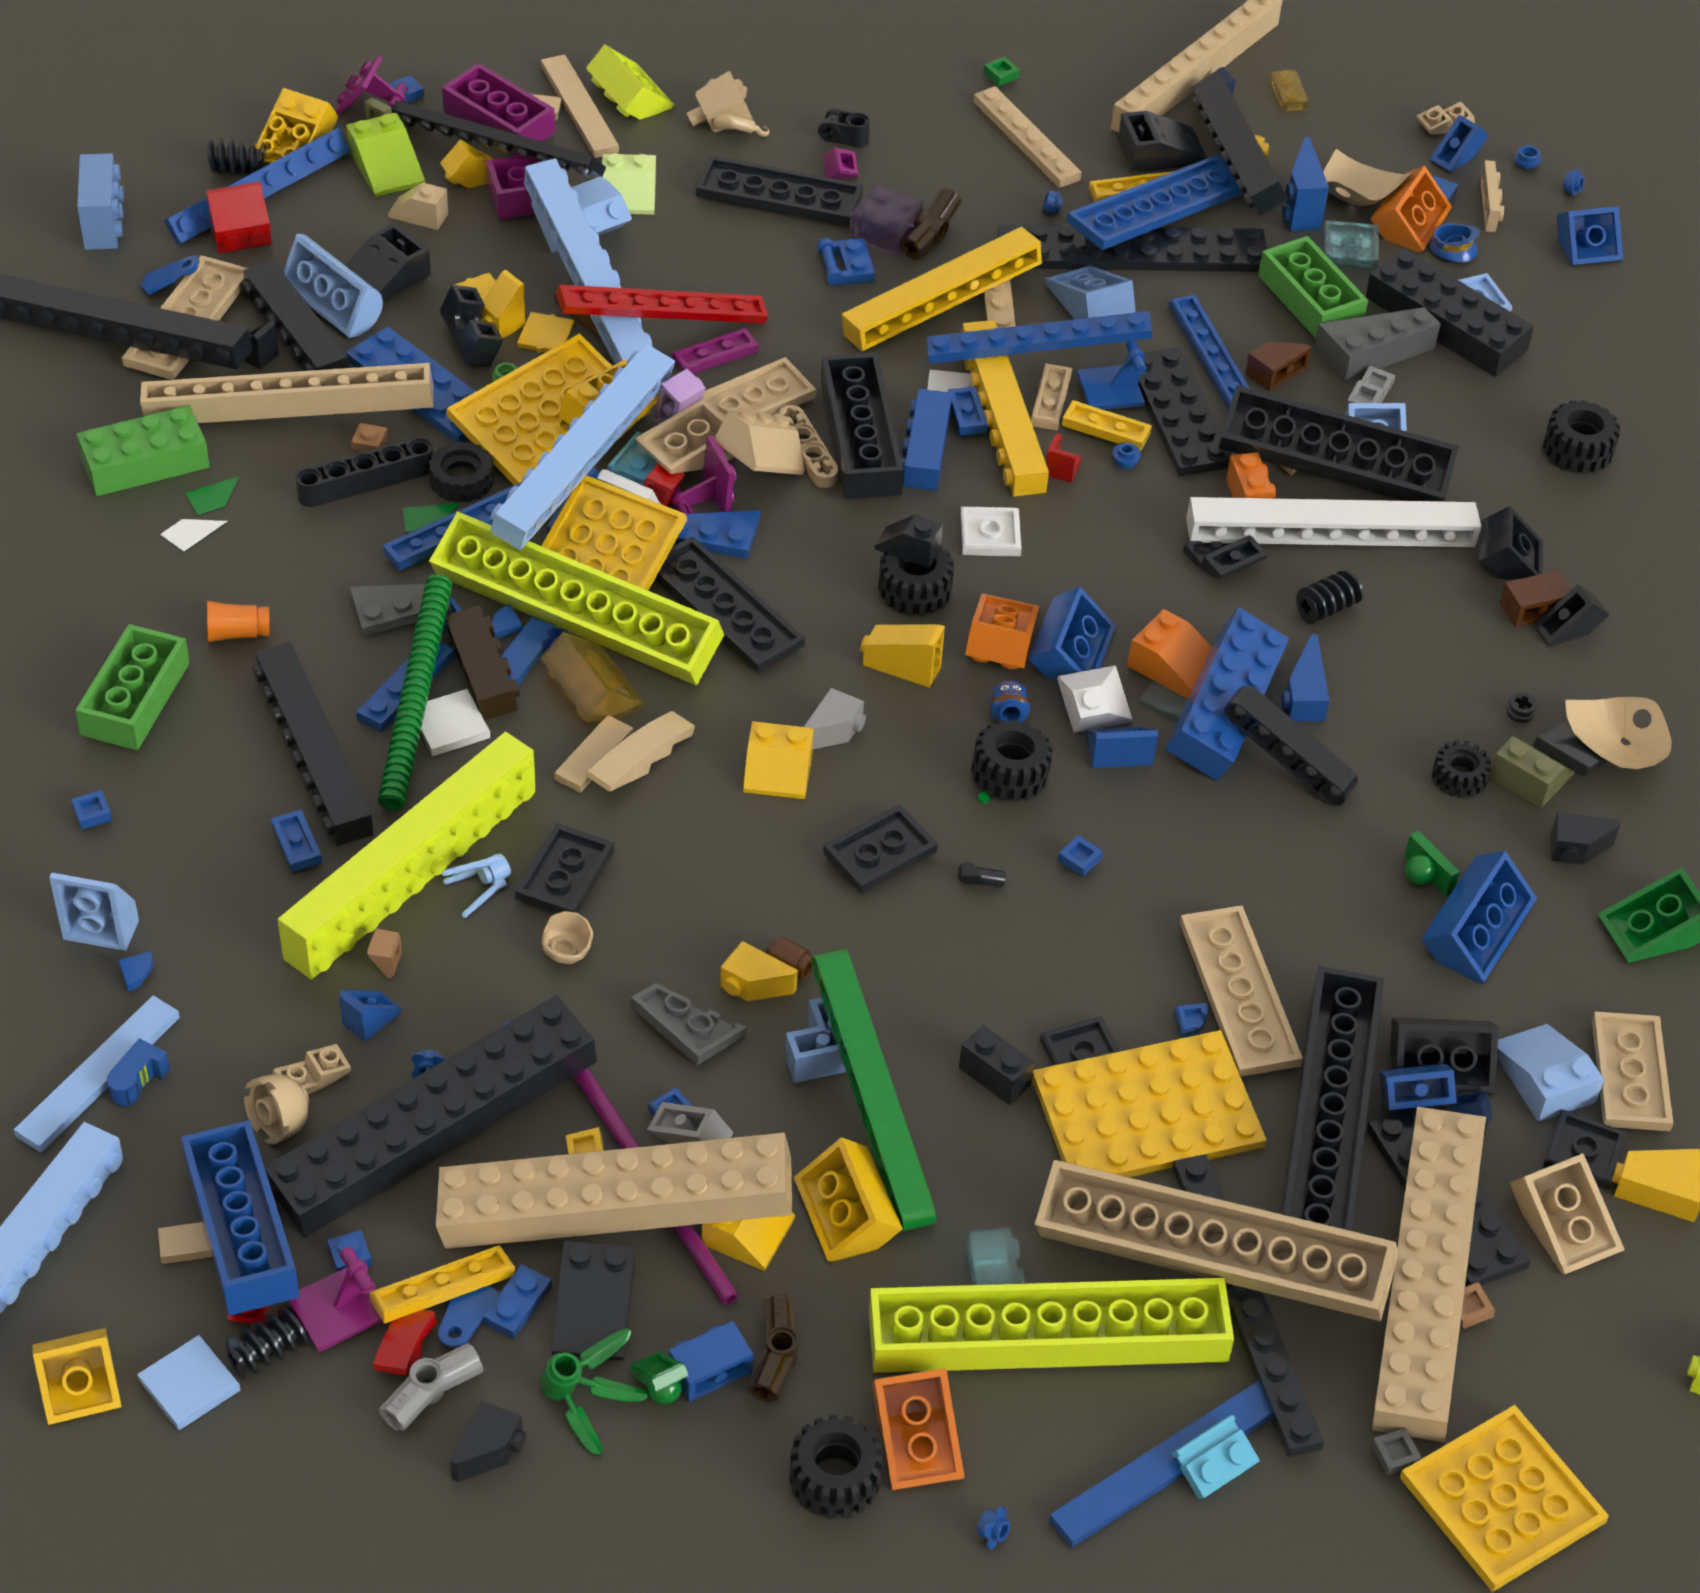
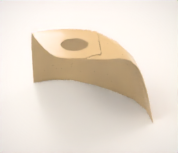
[1323,149,1415,206]
[1565,697,1671,769]

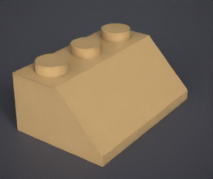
[714,409,805,475]

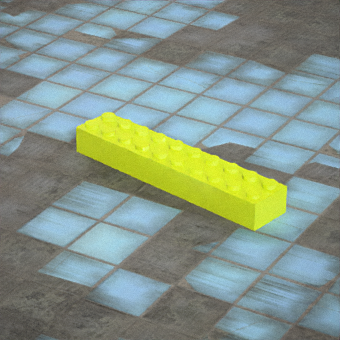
[429,511,724,686]
[278,731,536,980]
[869,1278,1234,1373]

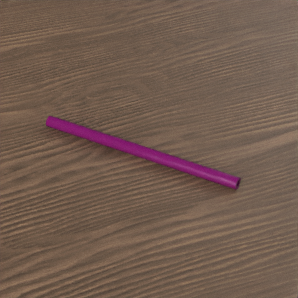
[574,1068,739,1305]

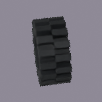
[1432,740,1492,798]

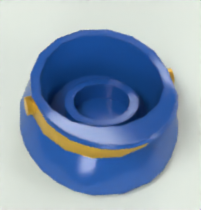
[1430,223,1480,263]

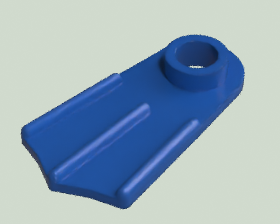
[140,255,199,295]
[438,1285,499,1348]

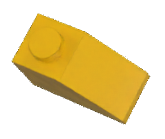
[440,139,494,189]
[481,270,526,339]
[720,941,798,1001]

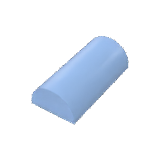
[283,234,383,338]

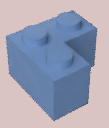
[785,997,846,1083]

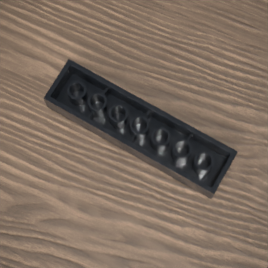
[1218,385,1459,502]

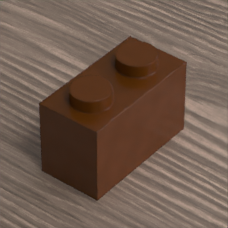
[1500,571,1571,627]

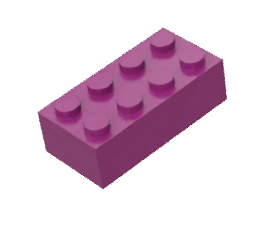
[442,63,555,156]

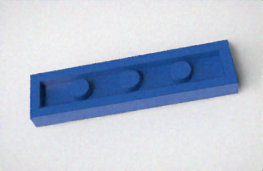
[356,642,455,732]

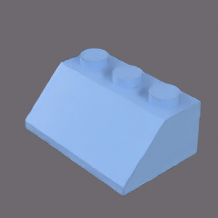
[531,177,632,253]

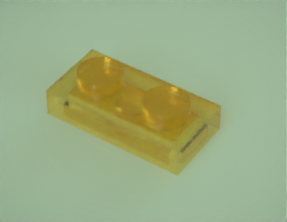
[1270,70,1309,111]

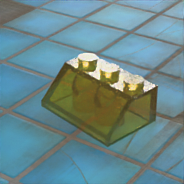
[541,631,646,723]

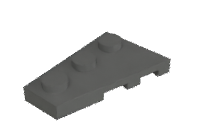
[350,584,452,637]
[630,983,747,1065]

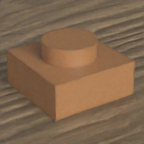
[351,423,388,452]
[1460,1282,1495,1329]

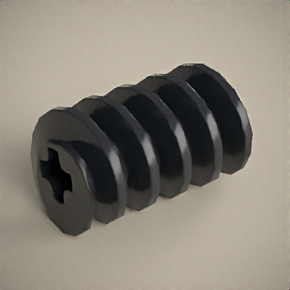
[207,138,266,174]
[1296,570,1364,624]
[226,1307,308,1380]

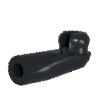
[958,862,1006,887]

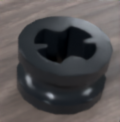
[1507,693,1537,723]

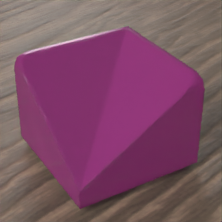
[823,148,859,179]

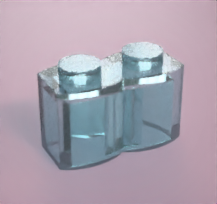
[966,1228,1025,1285]

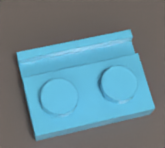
[608,431,658,486]
[1171,1415,1260,1499]

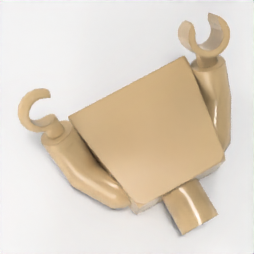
[687,71,770,137]

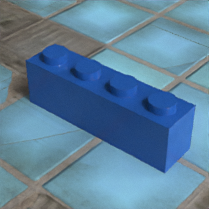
[901,389,952,491]

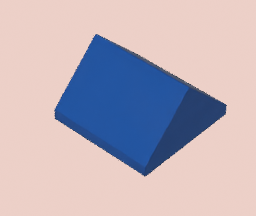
[1086,726,1158,768]

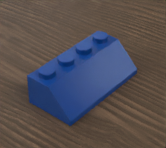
[1421,851,1537,983]

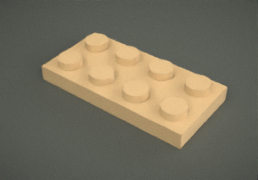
[703,357,816,417]
[1592,1011,1673,1131]

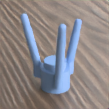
[442,854,511,918]

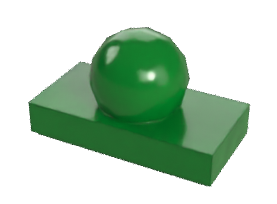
[1405,831,1460,896]
[629,1351,689,1405]

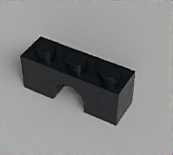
[440,285,503,367]

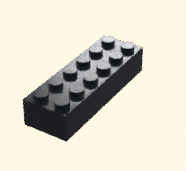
[1366,247,1534,377]
[821,353,903,499]

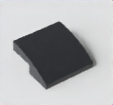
[1183,535,1268,579]

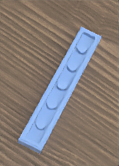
[13,996,180,1153]

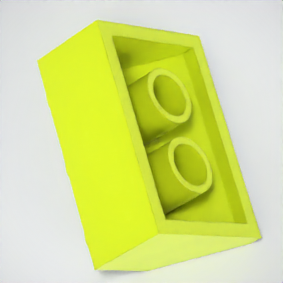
[586,44,675,120]

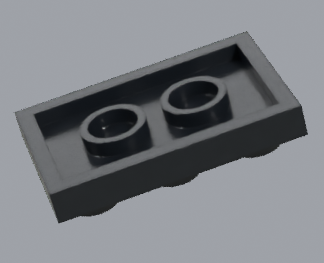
[823,804,938,893]
[515,823,614,913]

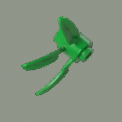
[539,1328,648,1455]

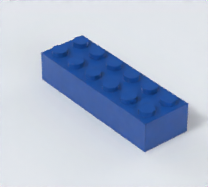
[1165,607,1289,781]
[181,1120,300,1316]

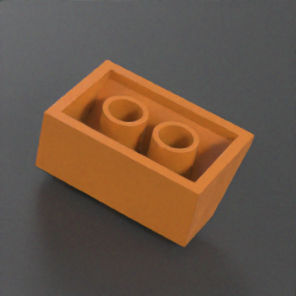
[1370,165,1452,252]

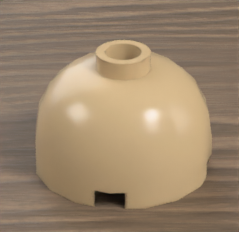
[244,1074,309,1145]

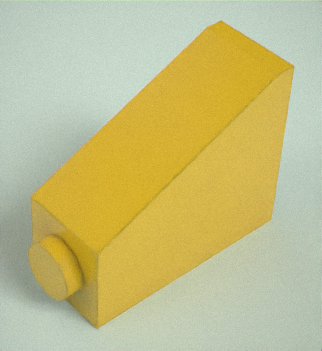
[860,625,945,688]
[1612,1149,1700,1222]

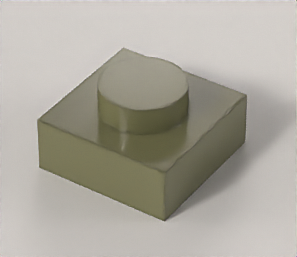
[365,97,392,120]

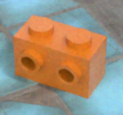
[1226,452,1276,499]

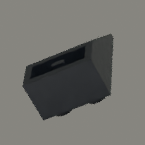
[1118,111,1208,171]
[345,223,431,301]

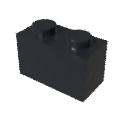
[959,1025,1035,1105]

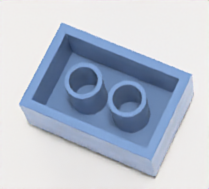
[77,153,124,250]

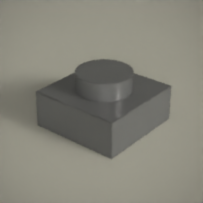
[1371,1428,1422,1476]

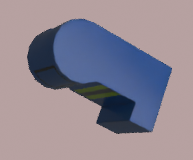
[107,1038,170,1106]

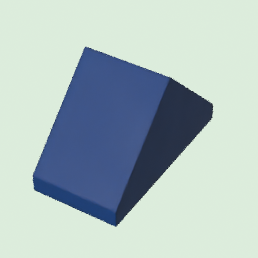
[339,990,402,1042]

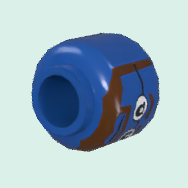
[989,681,1030,723]

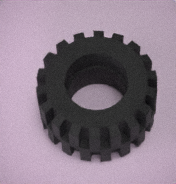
[1543,400,1621,474]
[878,545,954,615]
[971,719,1053,802]
[789,1415,883,1519]

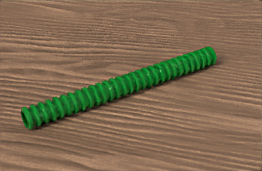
[377,574,453,810]

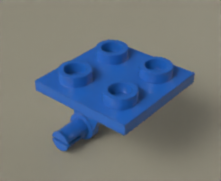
[1077,340,1147,410]

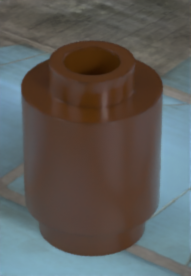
[765,936,813,980]

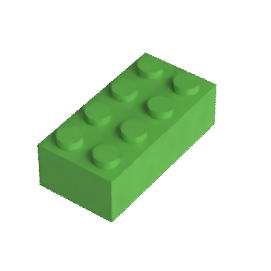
[1258,236,1368,339]
[76,405,210,496]
[75,624,190,750]

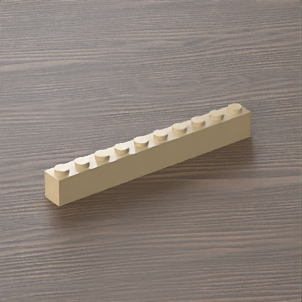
[1111,0,1282,133]
[140,363,433,423]

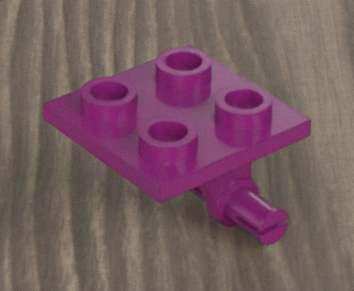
[335,55,408,115]
[671,435,737,514]
[288,1246,383,1353]

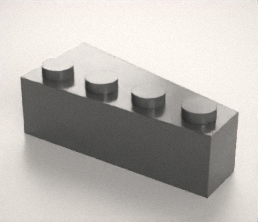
[1314,307,1440,381]

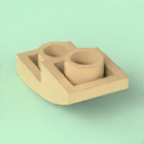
[1416,102,1475,134]
[273,1044,351,1095]

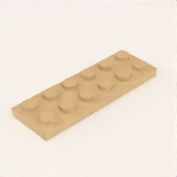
[122,255,247,380]
[1180,905,1303,1077]

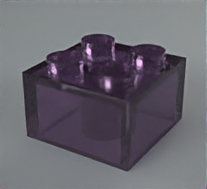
[850,184,923,256]

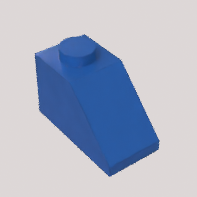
[1430,114,1489,172]

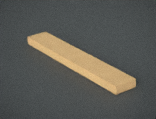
[541,54,619,158]

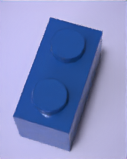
[1379,1064,1457,1110]
[669,1321,753,1402]

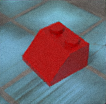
[206,181,272,254]

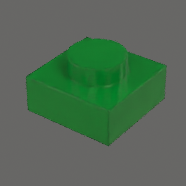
[984,56,1020,86]

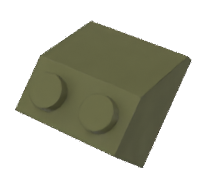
[1489,736,1574,809]

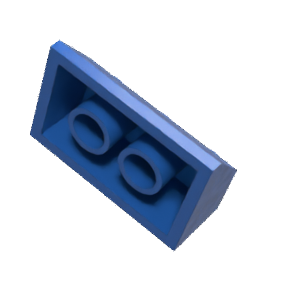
[1028,586,1116,681]

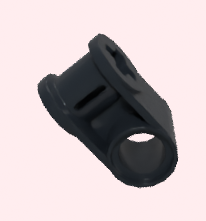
[818,108,869,148]

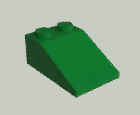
[1598,867,1700,963]

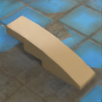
[586,711,695,792]

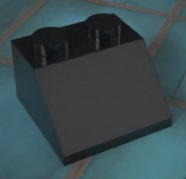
[1478,506,1543,580]

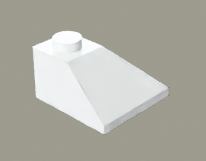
[1057,665,1132,733]

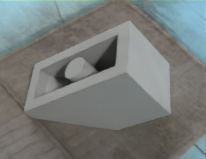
[804,688,866,749]
[647,1102,733,1144]

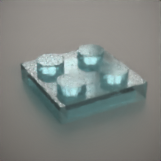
[1324,220,1379,268]

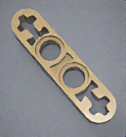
[779,405,838,488]

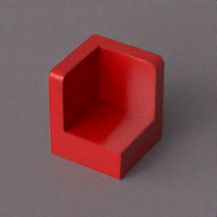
[1046,433,1082,483]
[644,463,685,507]

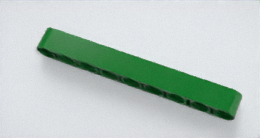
[811,948,936,1232]

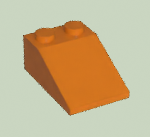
[965,593,1040,669]
[1127,609,1212,699]
[871,1368,965,1490]

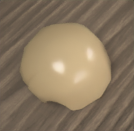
[541,911,593,965]

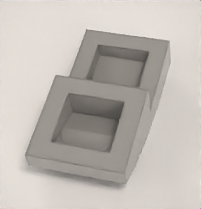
[1347,365,1395,404]

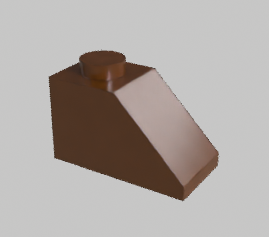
[1246,341,1311,391]

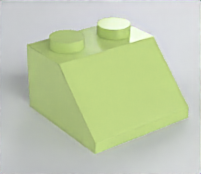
[602,153,656,215]

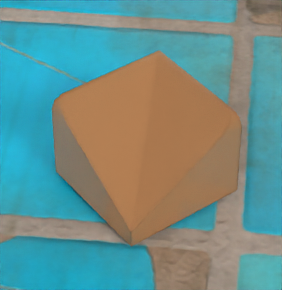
[367,929,402,978]

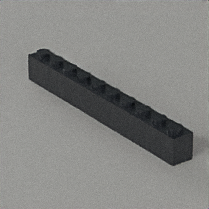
[0,274,253,370]

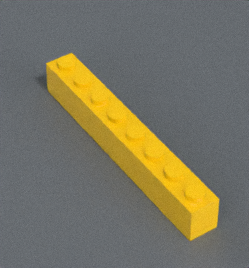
[841,227,1042,351]
[962,320,1049,497]

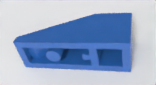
[1281,634,1330,721]

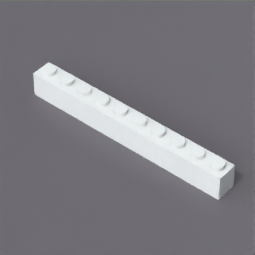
[1186,497,1481,547]

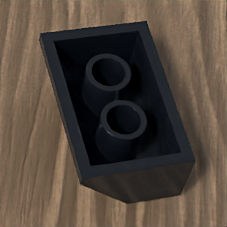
[1390,1017,1499,1093]

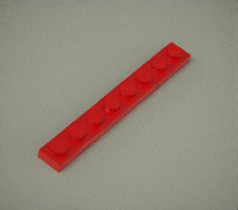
[556,285,769,324]

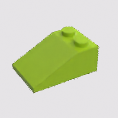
[346,113,425,197]

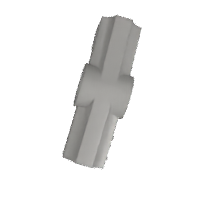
[379,1343,483,1431]

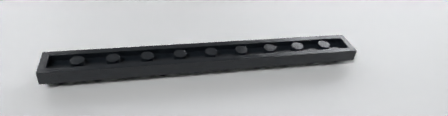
[392,100,607,177]
[1173,1154,1324,1457]

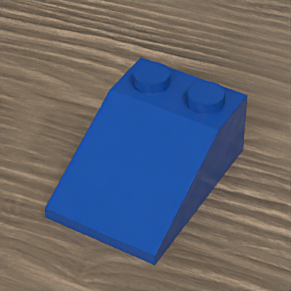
[1282,137,1329,231]

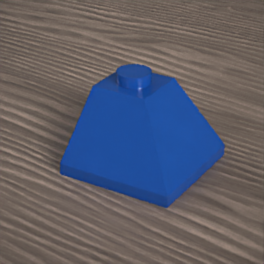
[1556,206,1623,265]

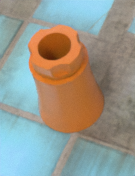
[207,600,269,643]

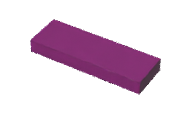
[672,328,759,374]

